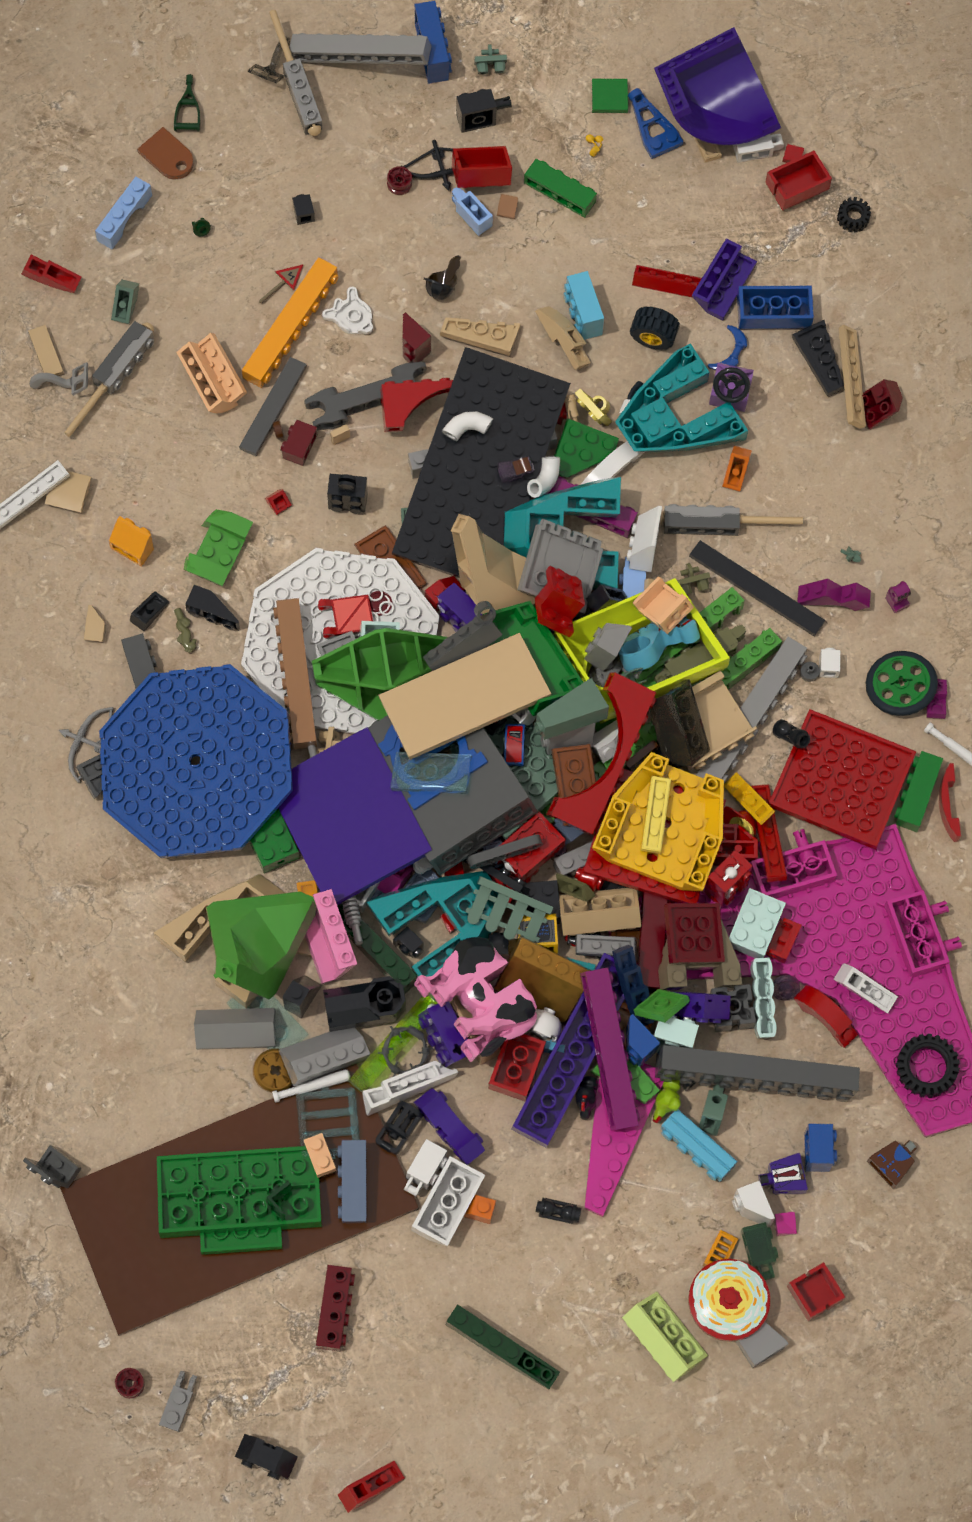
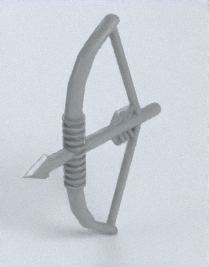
[59,707,114,783]

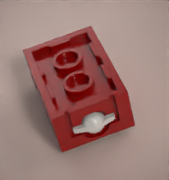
[499,812,566,881]
[704,850,752,908]

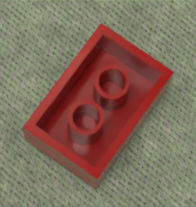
[488,1034,546,1102]

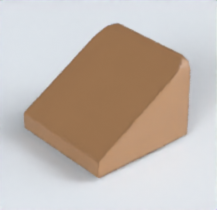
[497,194,518,219]

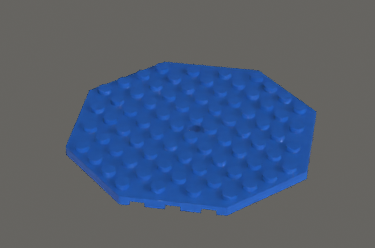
[99,664,293,858]

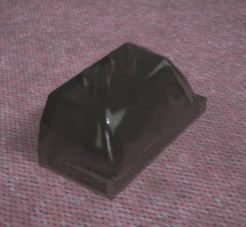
[649,679,710,766]

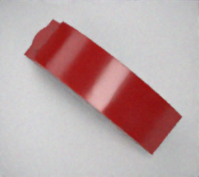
[794,985,858,1048]

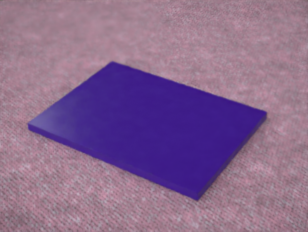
[278,727,432,905]

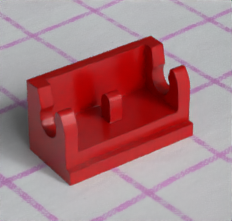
[765,918,802,964]

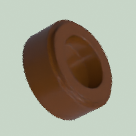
[273,420,284,440]

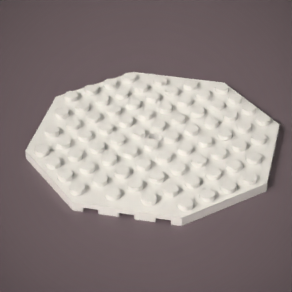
[241,548,439,734]

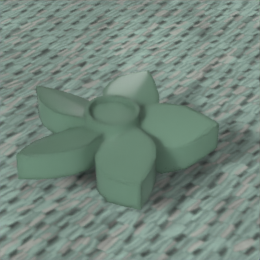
[840,546,861,562]

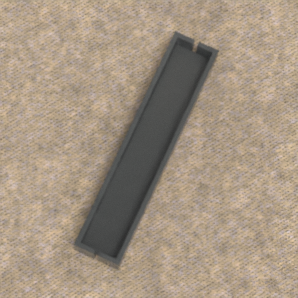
[655,1045,860,1102]

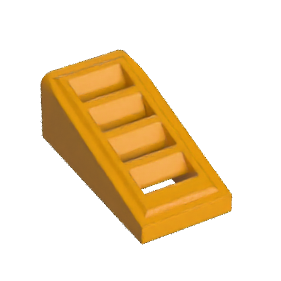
[703,1230,738,1267]

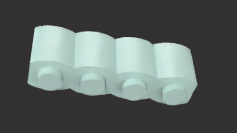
[750,958,777,1039]

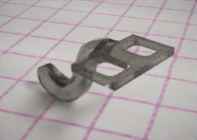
[248,36,291,83]

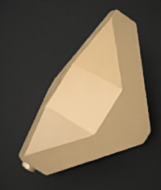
[451,514,535,614]

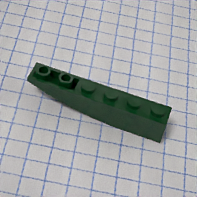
[337,903,418,994]
[445,1304,560,1390]

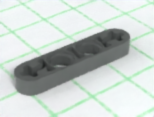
[468,834,543,869]

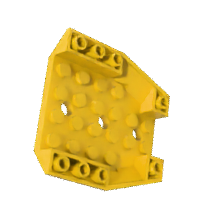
[592,752,724,891]

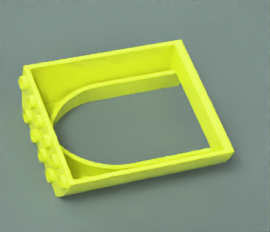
[554,578,730,724]

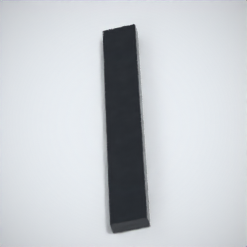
[689,540,825,637]

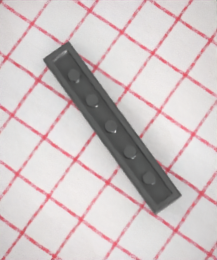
[239,357,307,456]

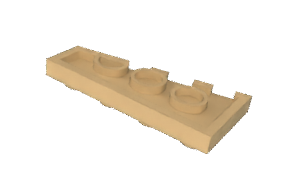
[440,317,521,356]

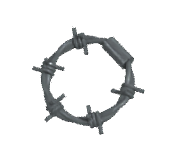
[378,1025,433,1077]

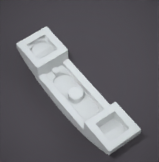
[580,441,645,485]

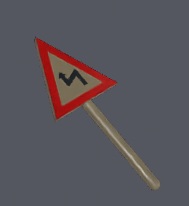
[259,264,303,303]

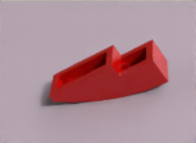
[21,254,82,293]

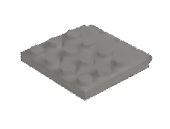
[517,519,603,614]

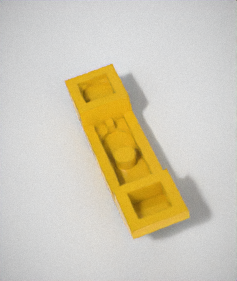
[724,772,775,825]

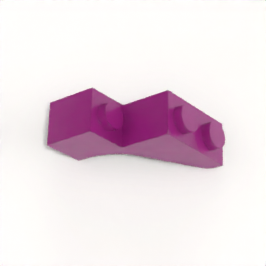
[797,578,871,611]

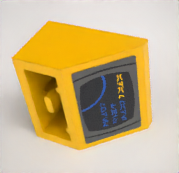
[517,914,558,954]

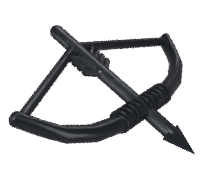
[401,140,454,191]

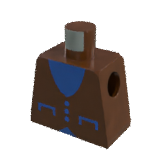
[867,1140,917,1189]

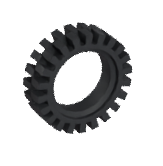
[896,1034,960,1098]

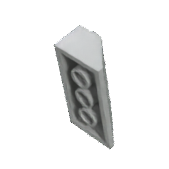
[279,1028,370,1087]

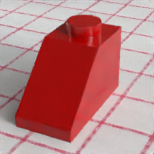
[425,576,466,612]

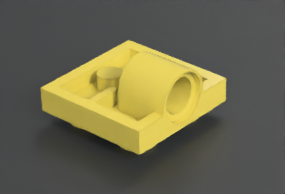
[575,389,612,426]

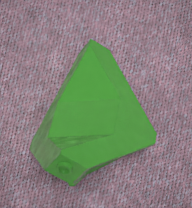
[312,628,448,720]
[206,892,316,1000]

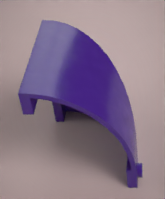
[654,27,781,145]

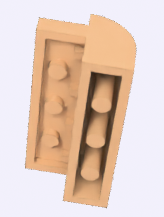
[176,333,247,413]

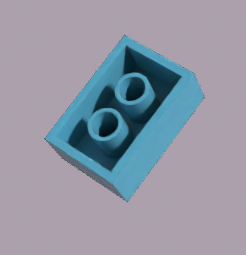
[563,271,604,340]

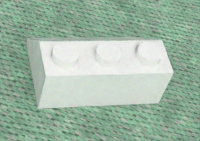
[627,506,662,572]

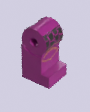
[885,581,911,613]

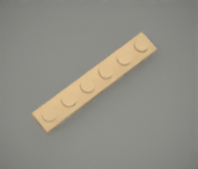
[839,325,866,429]

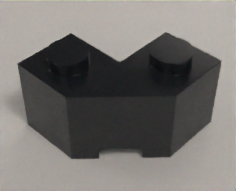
[235,1434,298,1481]

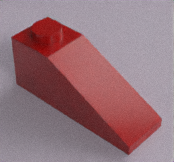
[338,1461,405,1513]

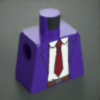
[758,1153,808,1194]

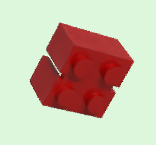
[787,1262,845,1322]

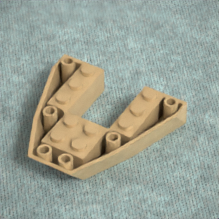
[154,874,285,1009]

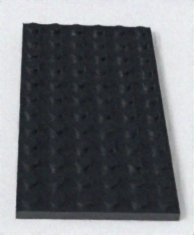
[392,347,571,578]

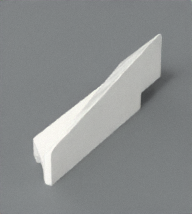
[362,1061,458,1116]

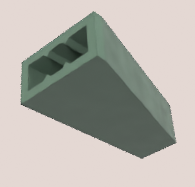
[534,678,609,740]

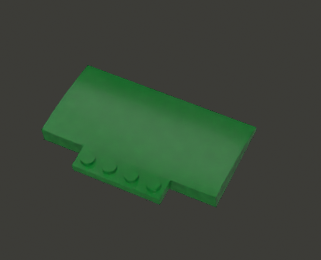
[157,1146,322,1255]

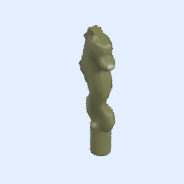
[174,608,197,654]

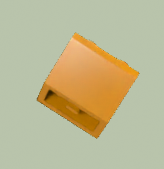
[109,516,154,567]

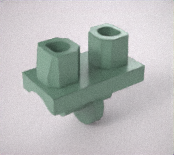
[474,44,507,74]

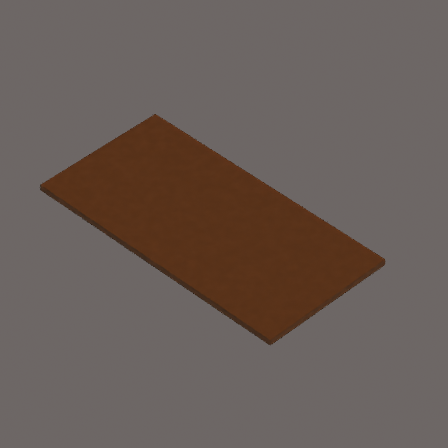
[60,1063,419,1336]

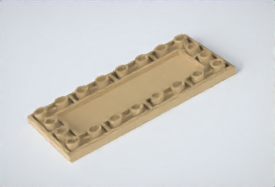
[379,633,552,760]

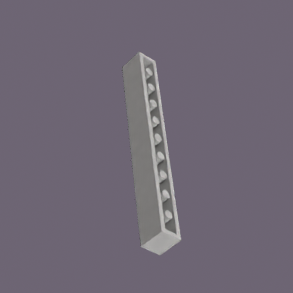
[696,637,807,784]

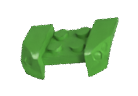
[184,509,253,586]

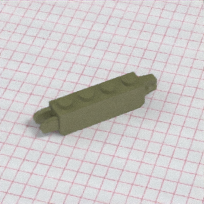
[654,624,746,684]

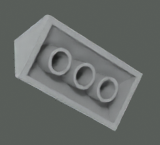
[194,1008,275,1050]

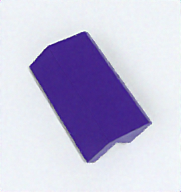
[692,238,757,321]

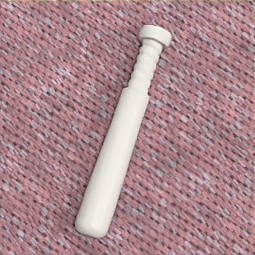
[924,722,972,766]
[272,1070,350,1103]

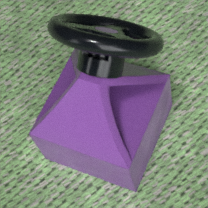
[709,363,754,412]

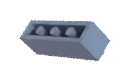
[338,1140,367,1223]

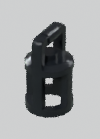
[375,1101,423,1155]

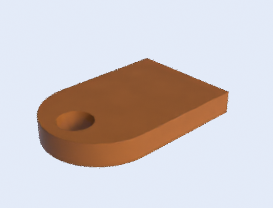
[137,127,193,179]

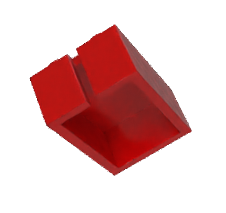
[452,146,512,188]
[765,150,832,211]

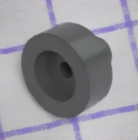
[800,662,820,682]

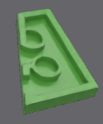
[591,1060,660,1104]

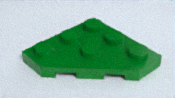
[554,419,619,478]

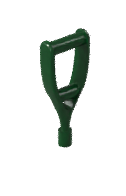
[174,74,201,132]

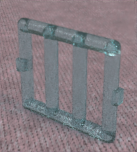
[296,1087,360,1159]

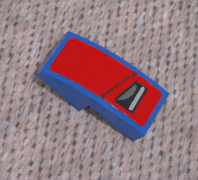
[504,724,526,766]

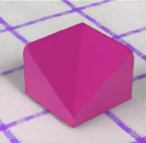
[774,1212,797,1236]

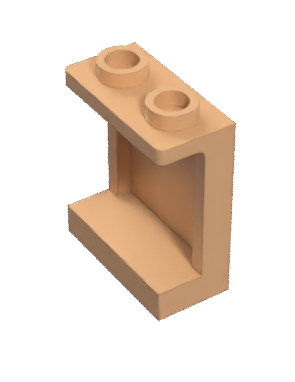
[633,577,694,635]

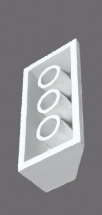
[411,1156,485,1246]

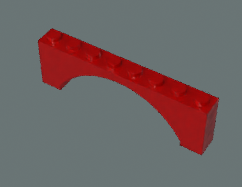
[380,378,453,432]
[546,672,656,835]

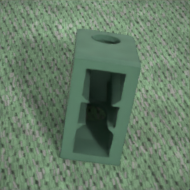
[699,1085,728,1136]

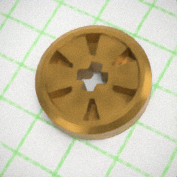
[253,1048,292,1093]

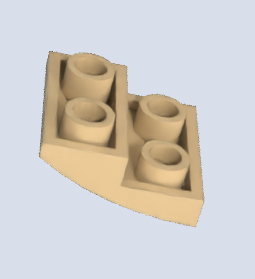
[45,471,92,513]

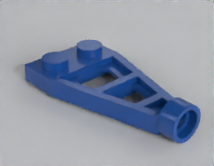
[628,88,683,159]

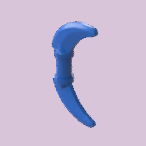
[708,325,747,370]

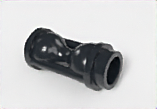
[773,719,810,748]
[536,1197,582,1224]

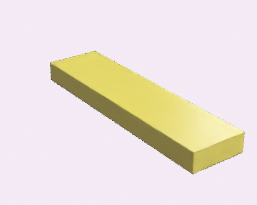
[641,776,671,854]

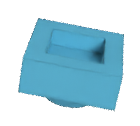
[544,1040,565,1054]

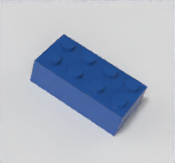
[414,1,452,84]
[737,285,814,329]

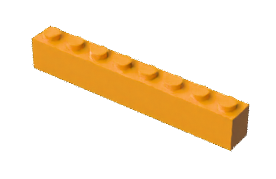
[242,257,339,388]

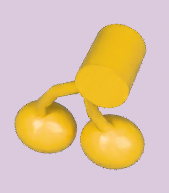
[585,134,603,157]

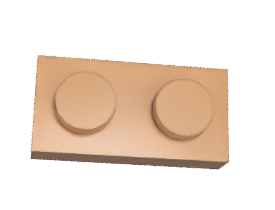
[303,1133,336,1178]

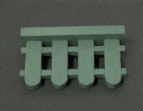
[465,876,553,942]

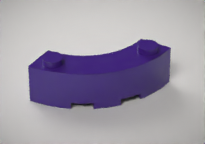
[413,1088,485,1165]

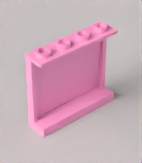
[305,889,357,984]

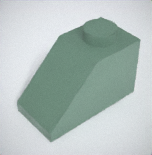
[111,279,140,324]

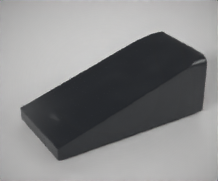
[130,591,169,631]

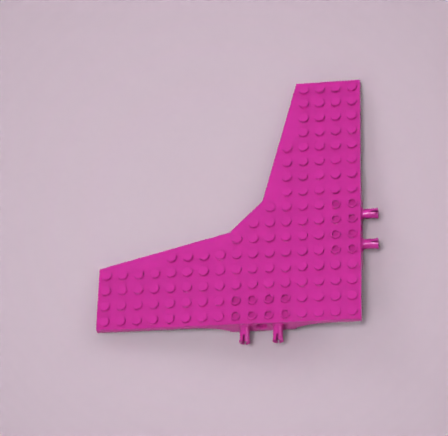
[608,824,972,1137]

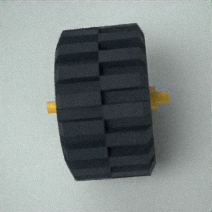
[630,306,680,350]

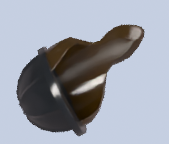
[423,255,461,300]

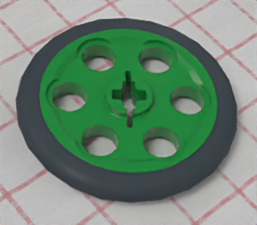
[865,651,938,716]

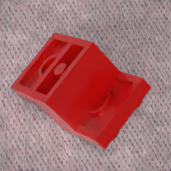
[535,566,585,637]

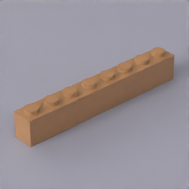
[273,598,317,750]

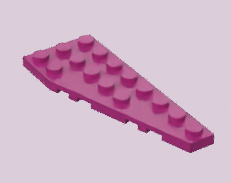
[584,1063,664,1217]

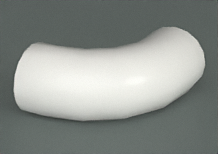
[442,411,493,441]
[527,456,560,498]

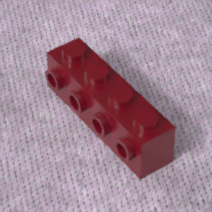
[316,1265,355,1352]

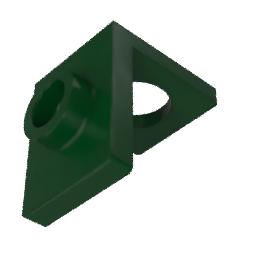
[267,1181,292,1221]

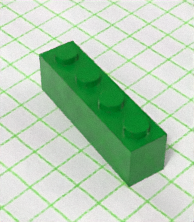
[524,159,597,218]
[894,751,943,832]

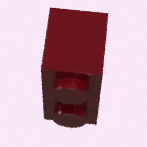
[280,419,318,466]

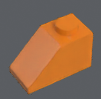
[722,446,752,491]
[463,1195,496,1224]

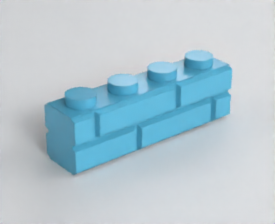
[660,1109,737,1182]

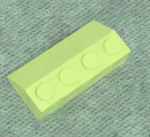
[622,1292,708,1382]

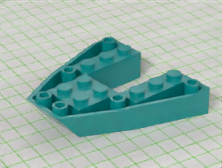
[615,343,748,452]
[504,477,621,590]
[367,871,498,1001]

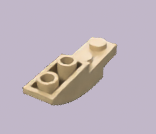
[535,306,591,370]

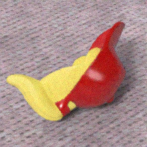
[723,806,759,842]

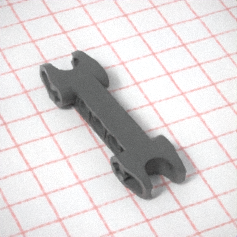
[304,362,426,430]

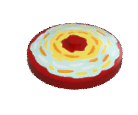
[688,1259,770,1342]

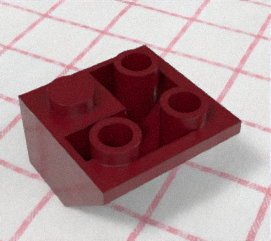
[862,379,903,430]

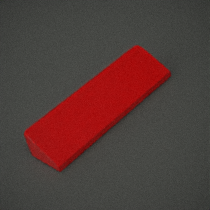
[632,265,702,298]

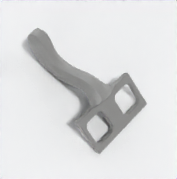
[29,362,88,396]

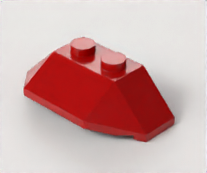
[713,824,758,865]

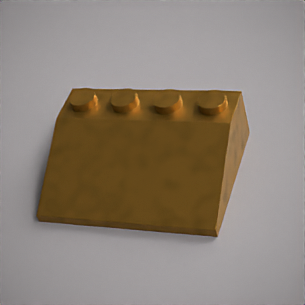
[494,936,591,1023]

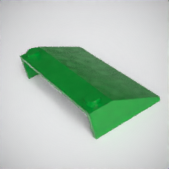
[483,601,584,716]

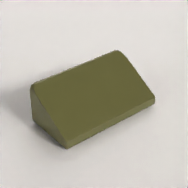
[556,873,595,902]

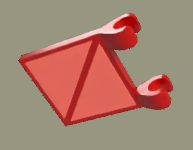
[318,595,373,639]

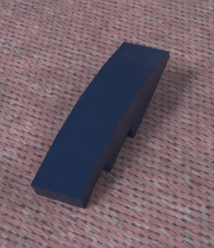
[612,944,655,1026]

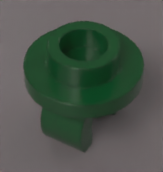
[192,218,211,237]

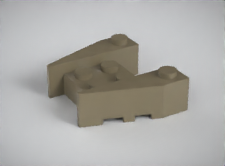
[658,920,742,990]

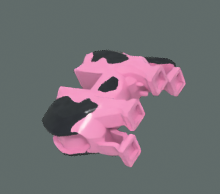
[414,937,537,1062]

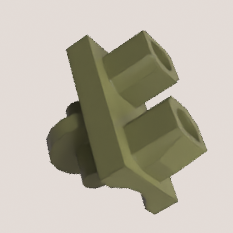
[677,563,710,594]

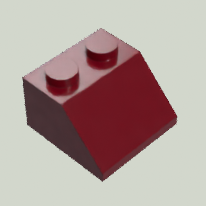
[402,312,431,363]

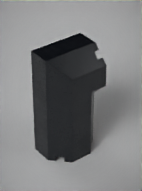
[323,976,406,1032]

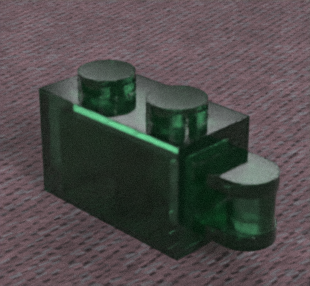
[741,1222,778,1280]

